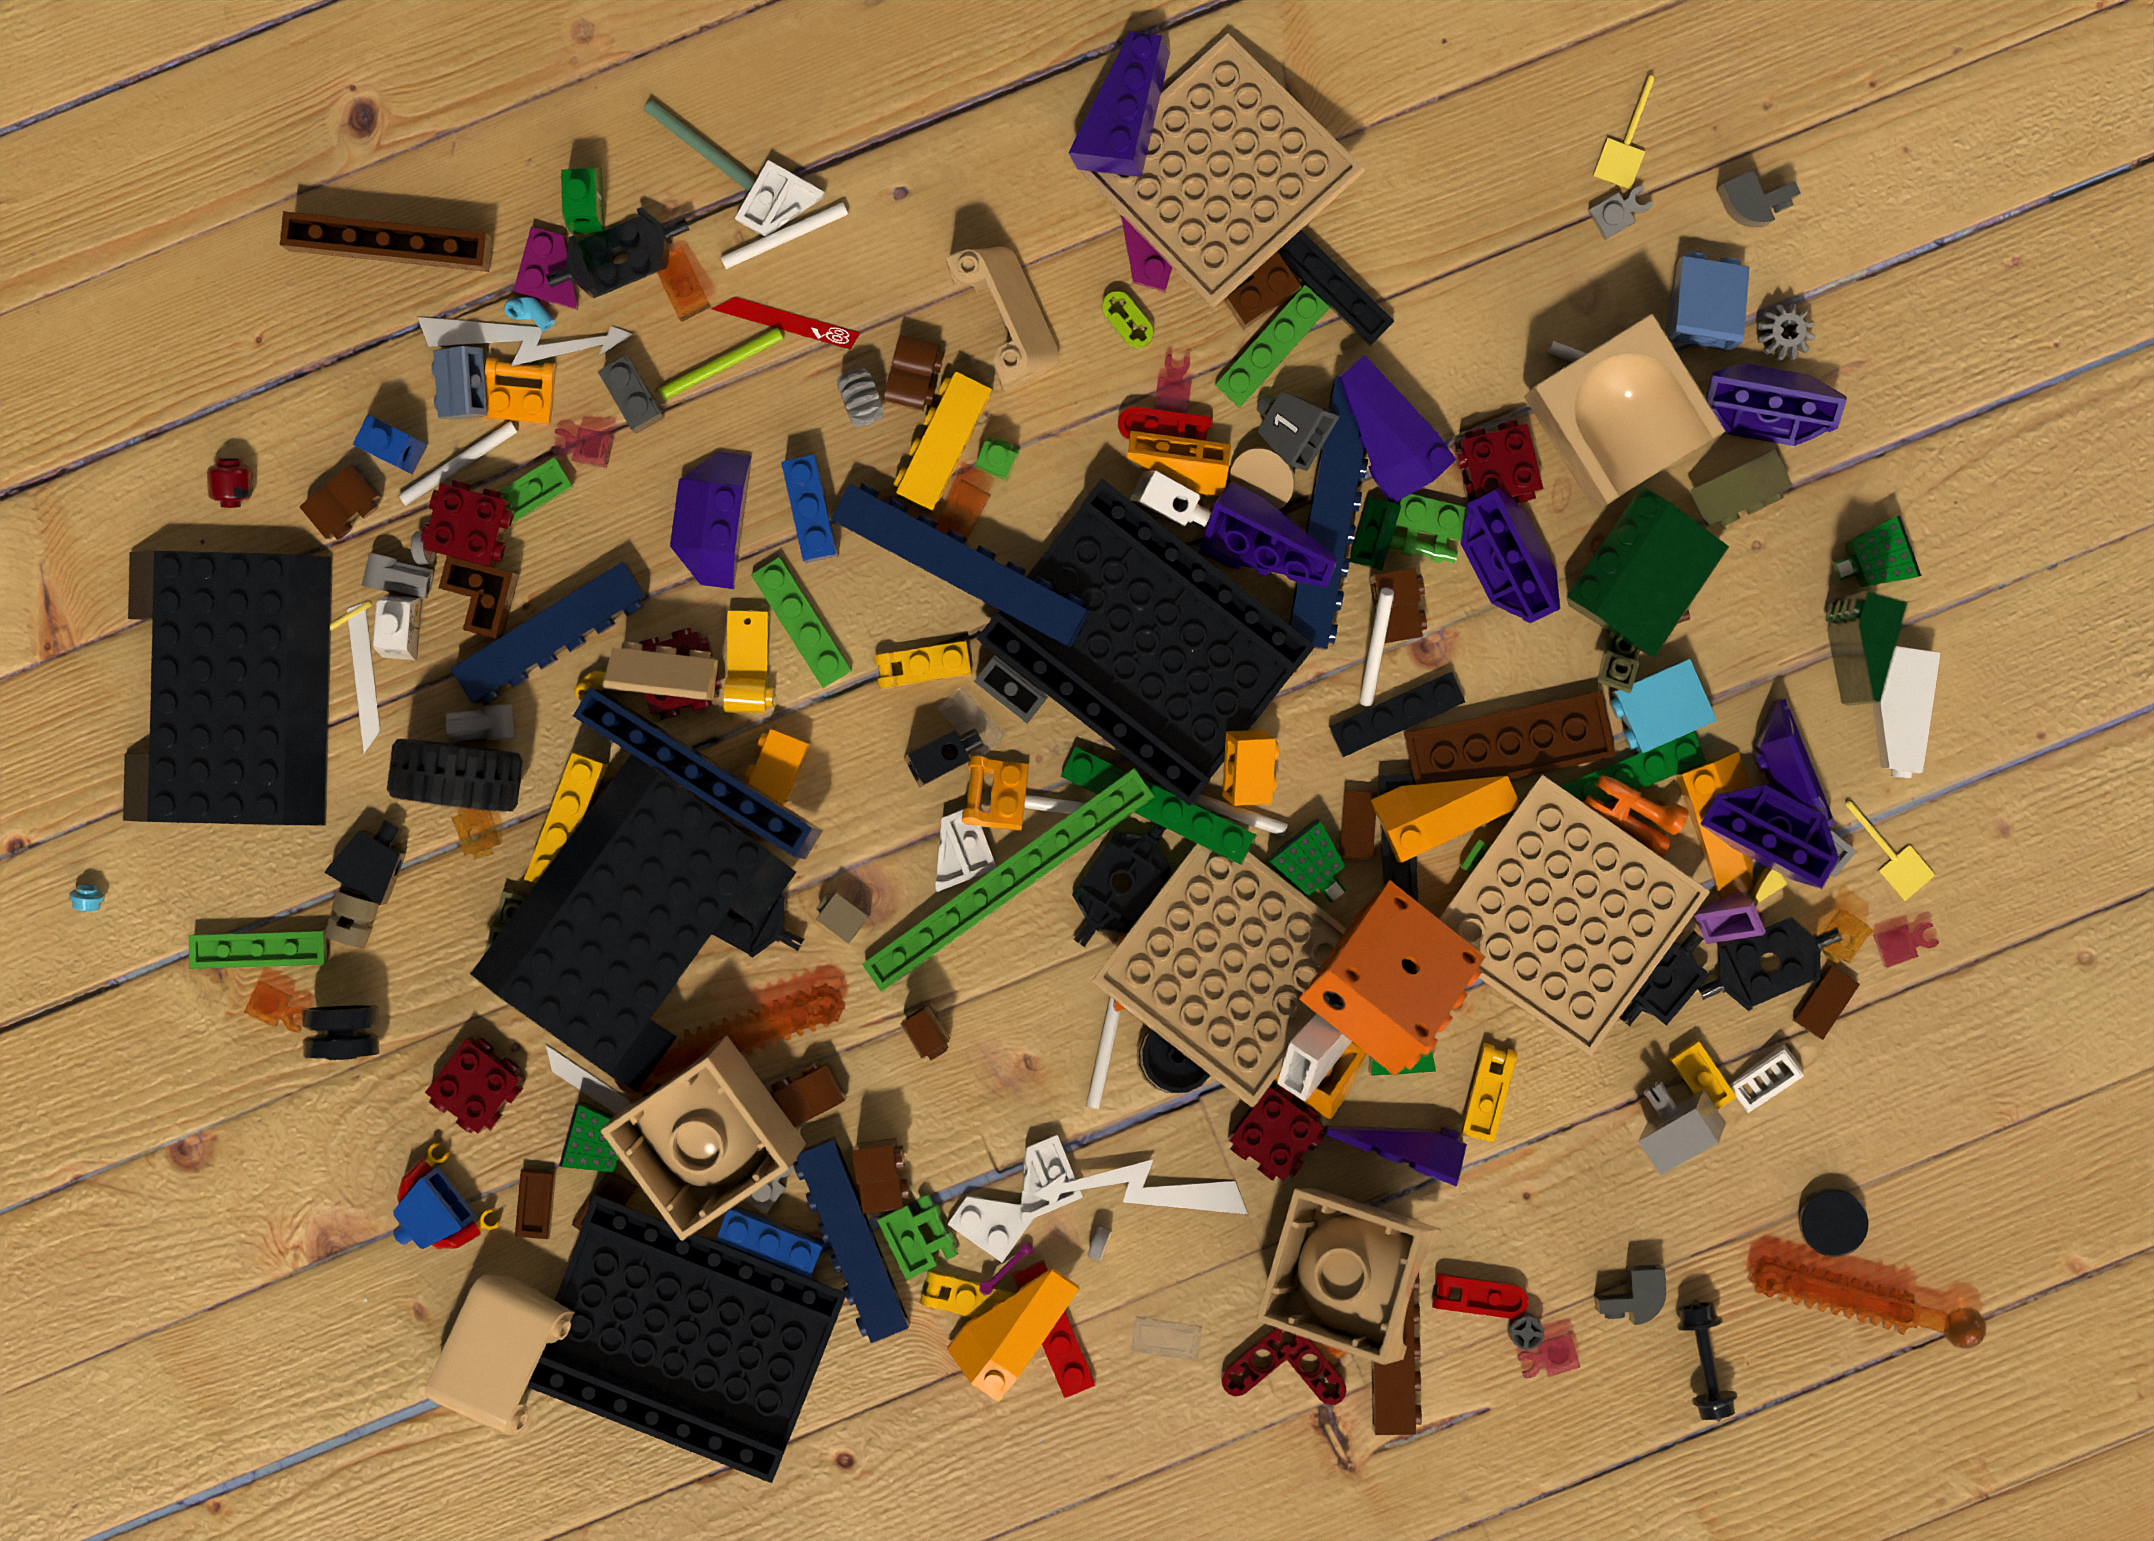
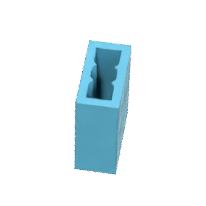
[1609,659,1717,753]

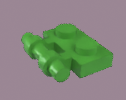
[1389,494,1467,563]
[877,1193,958,1280]

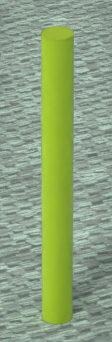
[658,327,784,401]

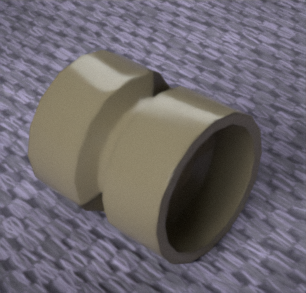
[323,890,379,948]

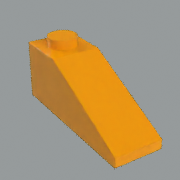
[1127,431,1231,496]

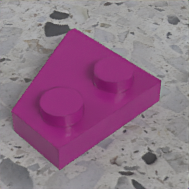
[1120,214,1173,292]
[513,227,579,310]

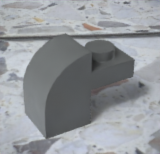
[1716,170,1801,228]
[1594,1264,1666,1325]

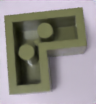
[1690,449,1793,527]

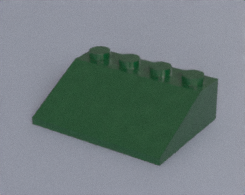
[1566,486,1729,659]
[1825,591,1908,706]

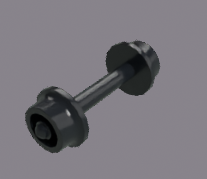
[1677,1300,1737,1422]

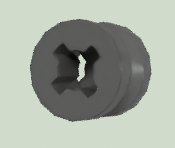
[1507,1313,1544,1350]

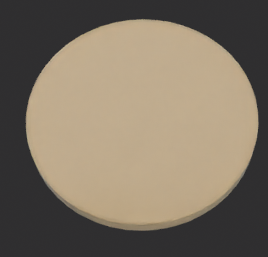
[1230,447,1295,510]

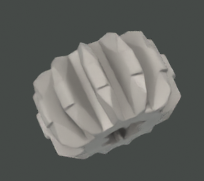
[1757,303,1815,361]
[837,367,884,427]

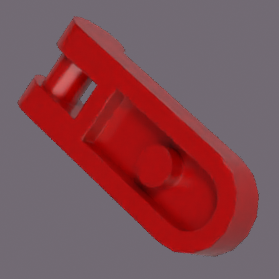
[1118,407,1213,441]
[1432,1273,1528,1319]

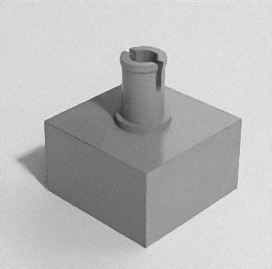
[1638,1081,1726,1175]

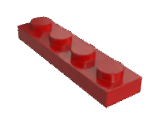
[1013,1260,1095,1399]

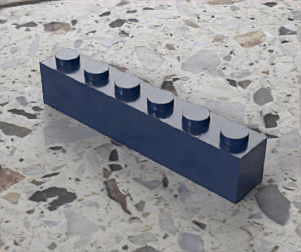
[451,561,648,706]
[793,1137,910,1343]

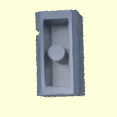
[431,346,487,420]

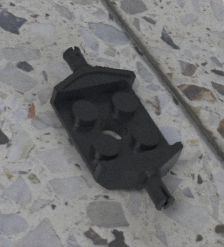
[545,207,690,298]
[1072,823,1171,947]
[712,895,804,958]
[1698,916,1843,1011]

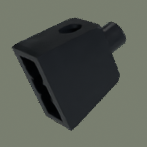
[904,728,984,788]
[324,819,406,905]

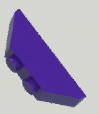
[1705,363,1847,446]
[670,452,752,589]
[1461,488,1561,623]
[1753,698,1836,826]
[1700,785,1839,889]

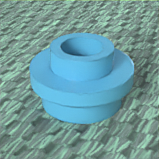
[69,885,104,911]

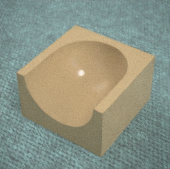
[1524,314,1725,511]
[601,1035,806,1241]
[1256,1187,1441,1365]

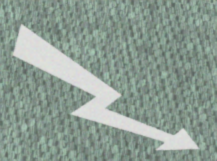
[417,317,634,366]
[1033,1159,1248,1214]

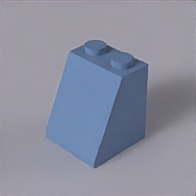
[1665,252,1749,351]

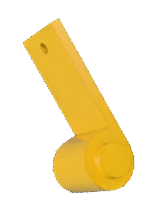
[724,610,774,713]

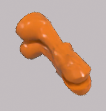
[1583,775,1689,858]

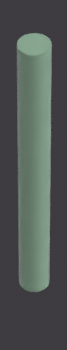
[644,99,756,192]

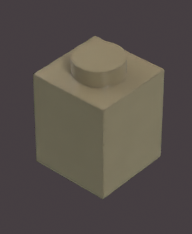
[816,891,870,944]

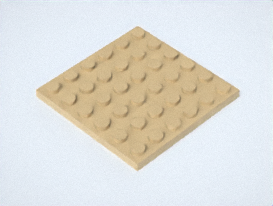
[1080,33,1364,309]
[1438,774,1710,1056]
[1091,843,1346,1107]

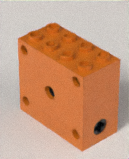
[1299,880,1486,1075]

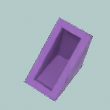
[1694,891,1766,944]

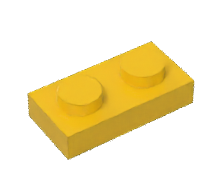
[1669,1040,1736,1110]

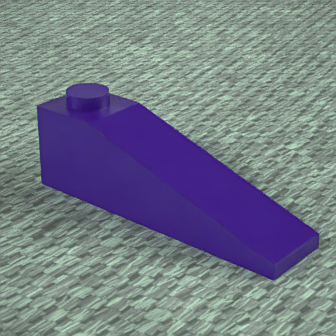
[1338,355,1456,503]
[1199,482,1338,587]
[1324,1125,1467,1187]

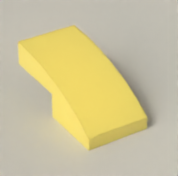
[1749,866,1787,902]

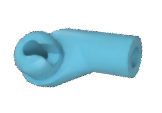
[504,298,556,332]

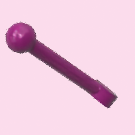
[979,1242,1033,1296]

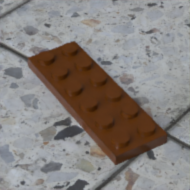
[1403,691,1616,785]

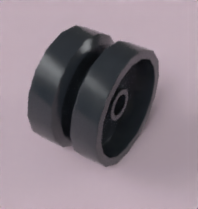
[302,1005,380,1060]
[1137,1028,1211,1093]

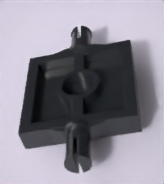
[1619,930,1710,1026]

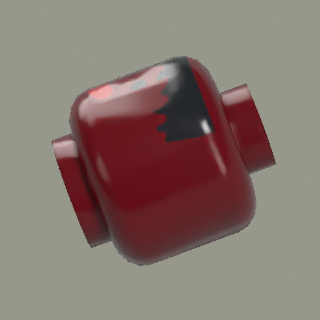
[207,458,252,508]

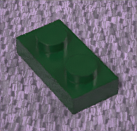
[1350,498,1401,570]

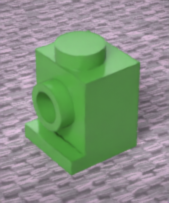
[975,437,1020,481]

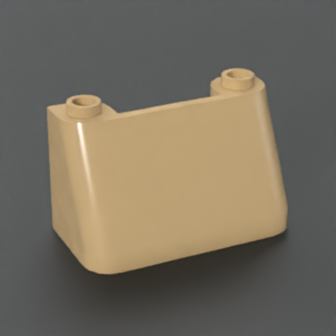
[946,246,1059,392]
[425,1275,575,1435]

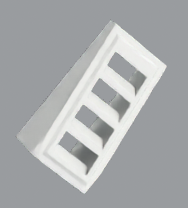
[1729,1044,1804,1113]

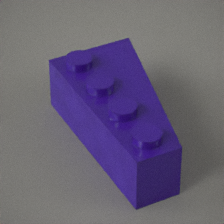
[1068,32,1170,177]

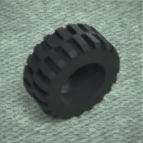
[387,739,523,812]

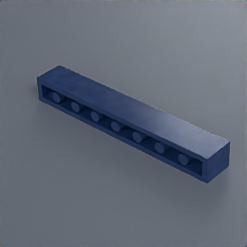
[1289,376,1368,650]
[831,483,1090,648]
[573,687,823,859]

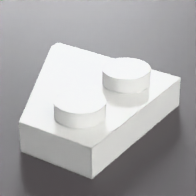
[735,160,825,237]
[935,810,997,892]
[1020,1135,1083,1223]
[947,1195,1034,1263]

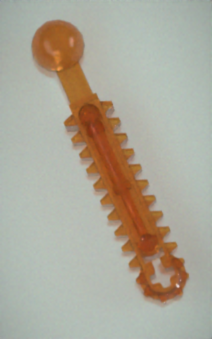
[614,983,845,1094]
[1747,1255,1986,1349]

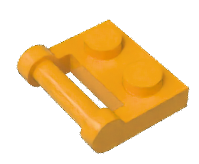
[482,357,556,425]
[961,756,1029,831]

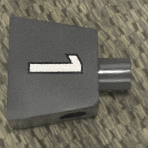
[1257,391,1340,471]

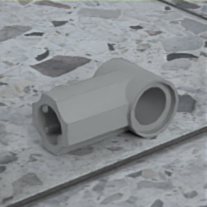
[362,553,434,598]
[446,704,516,742]

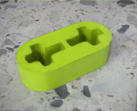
[1102,291,1153,349]

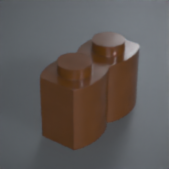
[883,335,945,412]
[300,464,382,540]
[900,1004,951,1061]
[770,1061,847,1127]

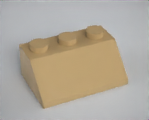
[603,642,718,701]

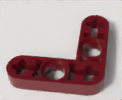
[1221,1327,1347,1405]

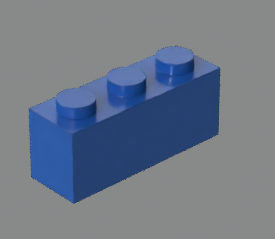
[781,455,839,563]
[716,1205,825,1278]

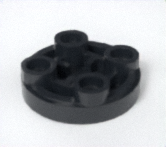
[1799,1188,1869,1257]

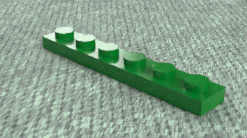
[1508,731,1707,817]
[1060,746,1257,865]

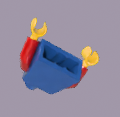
[393,1143,500,1249]

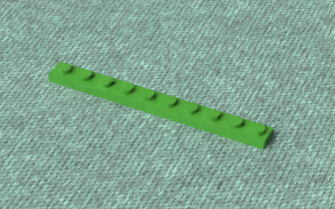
[862,768,1156,992]

